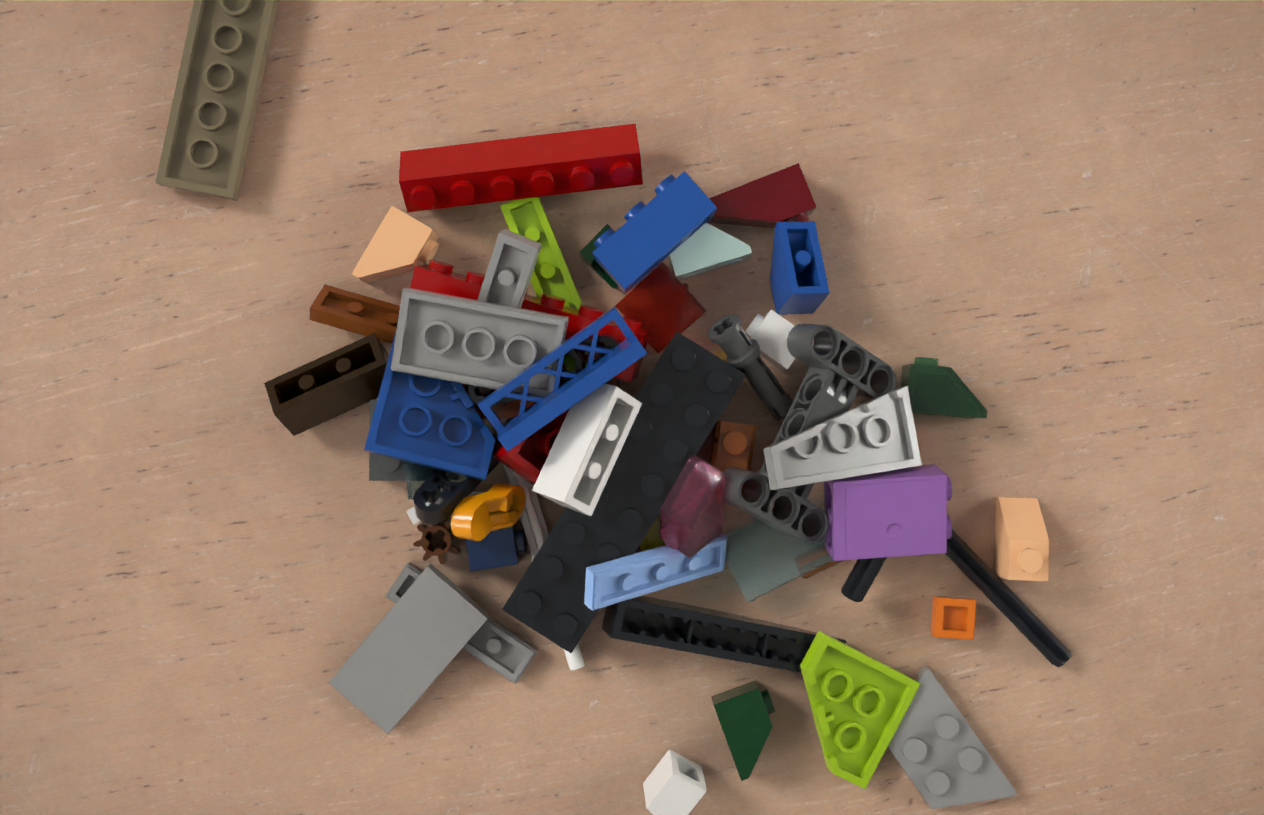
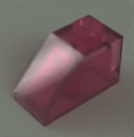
[660,455,725,558]

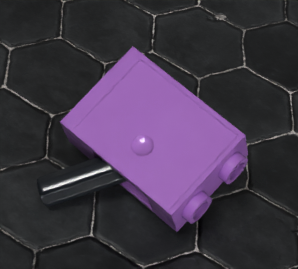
[824,464,952,602]

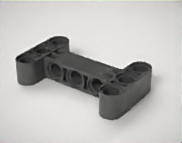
[717,324,897,544]

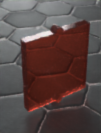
[615,262,706,354]

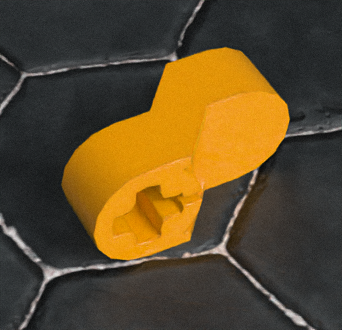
[451,483,526,541]

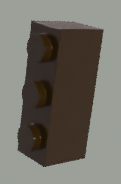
[264,333,389,436]

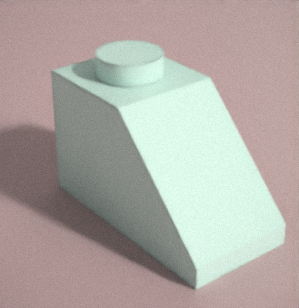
[667,223,752,281]

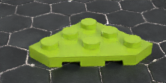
[800,630,921,789]

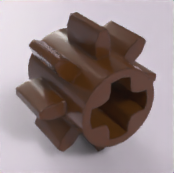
[413,519,461,564]

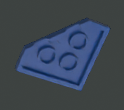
[364,332,495,481]

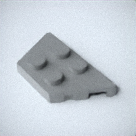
[888,666,1017,809]

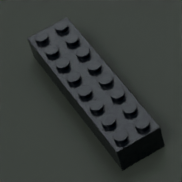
[502,332,746,653]

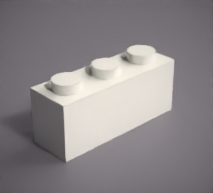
[532,384,642,516]

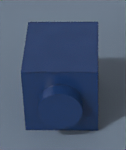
[466,523,527,572]

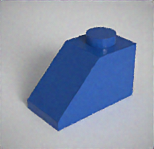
[770,222,830,315]

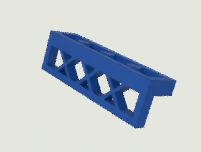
[478,307,648,452]

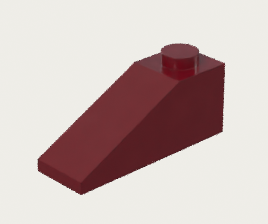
[707,163,816,228]

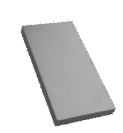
[391,287,569,396]
[328,563,490,734]

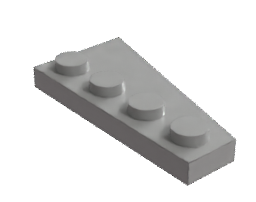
[763,386,922,490]

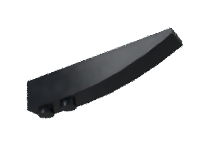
[602,596,846,673]

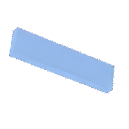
[584,530,727,611]

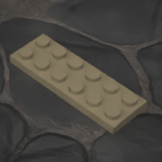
[156,0,280,201]

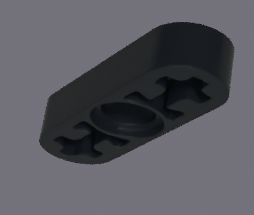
[413,434,500,524]

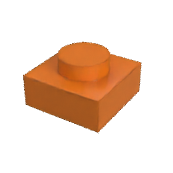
[930,595,976,640]

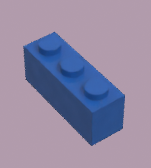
[592,171,717,294]

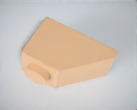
[352,206,439,283]
[994,497,1049,581]

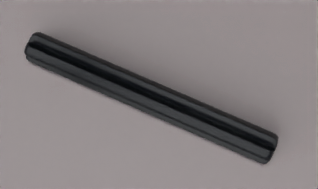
[945,529,1072,667]

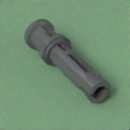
[708,314,793,421]

